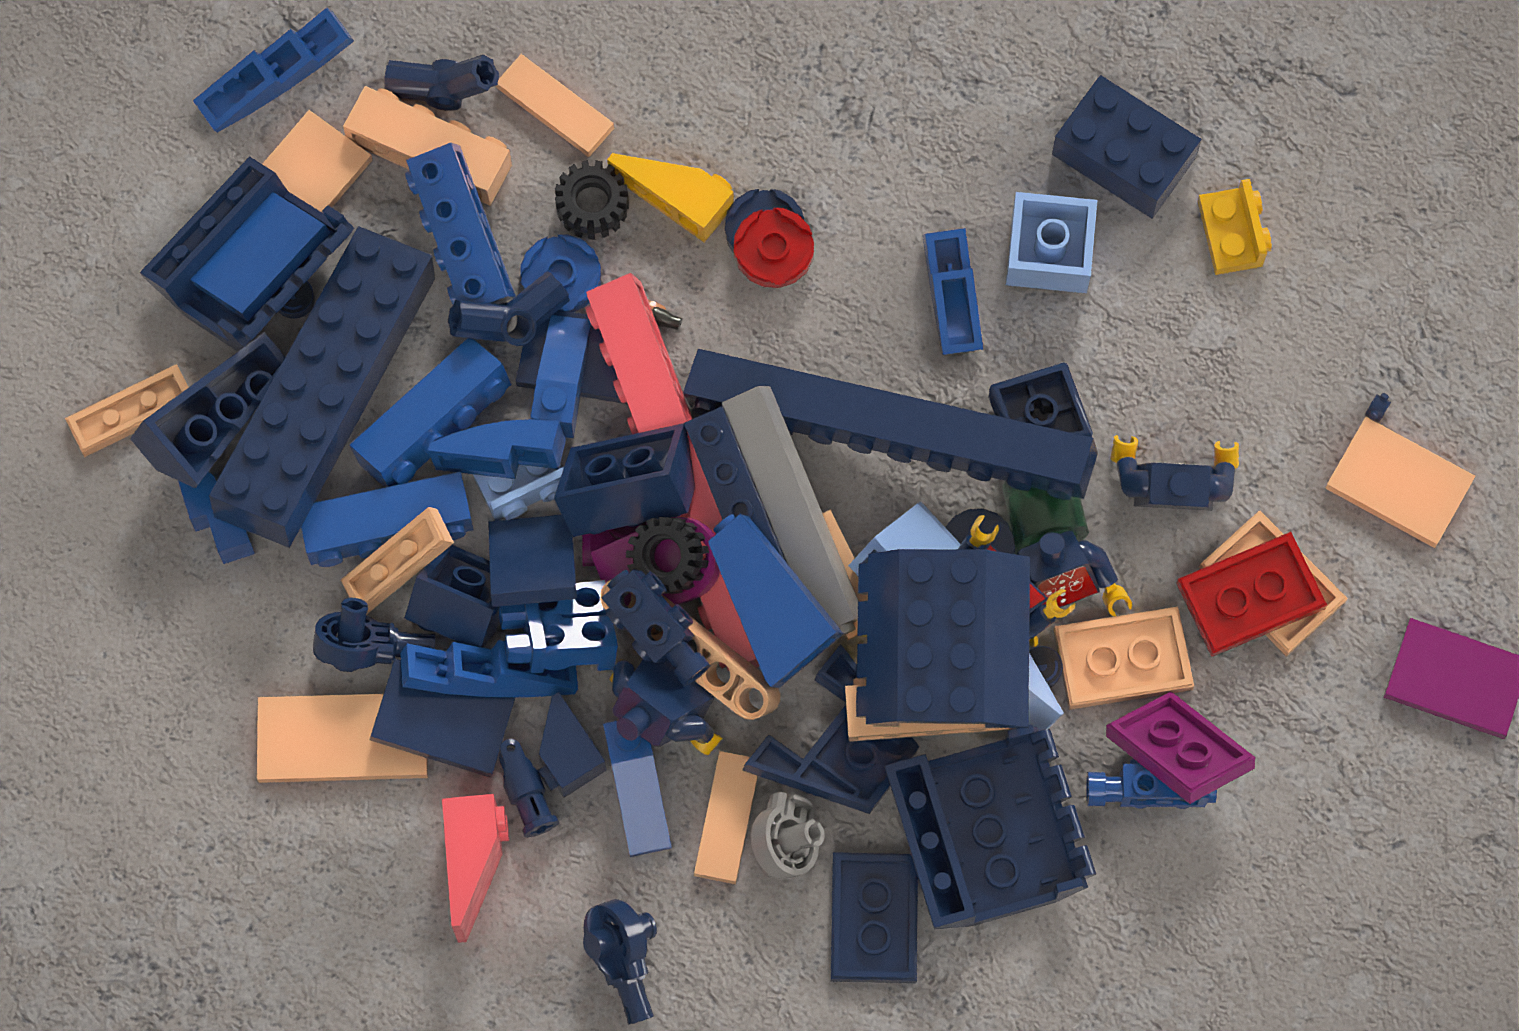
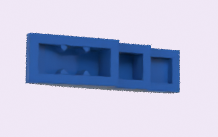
[193,8,354,133]
[400,640,578,697]

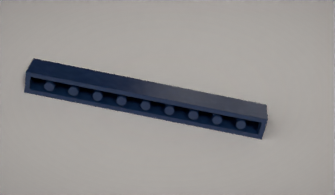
[683,349,1098,500]

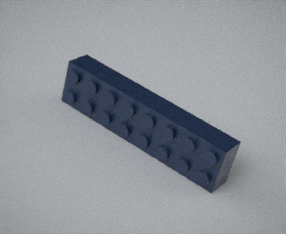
[209,226,435,548]

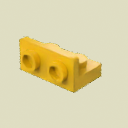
[1198,179,1272,275]

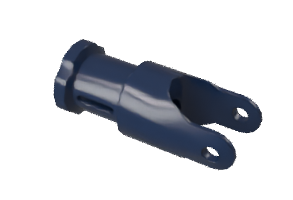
[499,739,560,838]

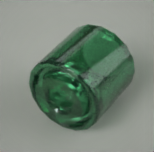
[1002,481,1090,551]

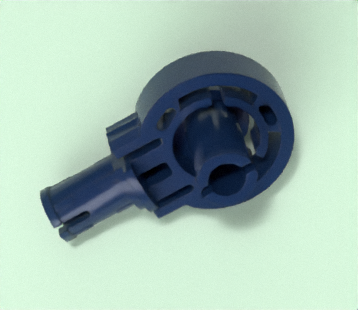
[313,598,435,672]
[583,899,657,1025]

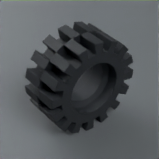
[555,160,629,240]
[626,517,709,594]

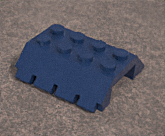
[140,156,355,351]
[856,549,1030,728]
[884,724,1096,930]

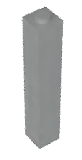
[722,386,859,636]

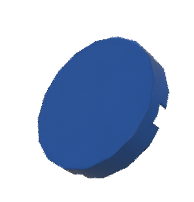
[521,234,601,312]

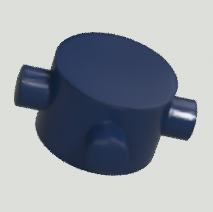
[1365,393,1391,423]

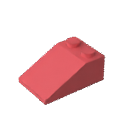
[442,794,509,943]

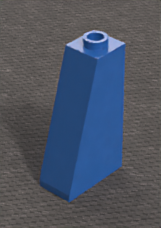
[708,514,844,688]

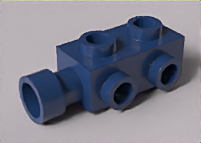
[601,570,711,687]

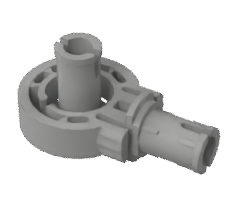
[751,784,825,879]

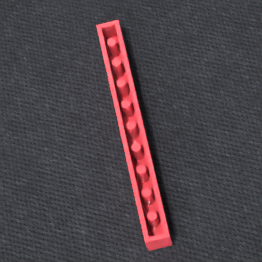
[585,273,760,671]

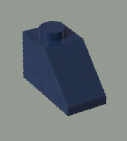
[538,692,606,798]

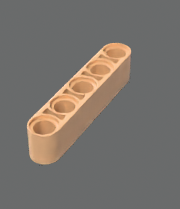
[600,580,780,720]

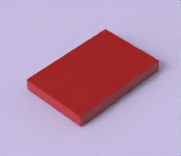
[1176,532,1327,657]

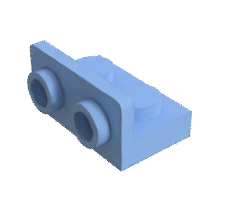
[473,464,564,521]

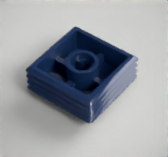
[988,362,1093,437]

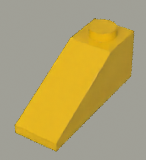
[607,153,734,243]

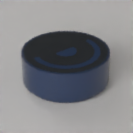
[278,281,315,319]
[1029,646,1063,688]

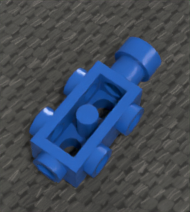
[1086,759,1217,809]

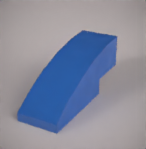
[922,228,983,355]
[428,419,566,479]
[178,471,255,564]

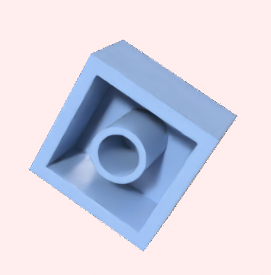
[1006,192,1097,293]

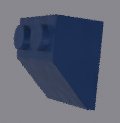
[404,545,500,648]

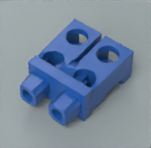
[499,580,618,674]

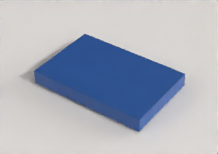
[191,192,330,321]

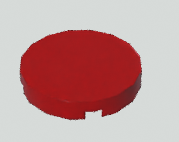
[734,208,814,288]

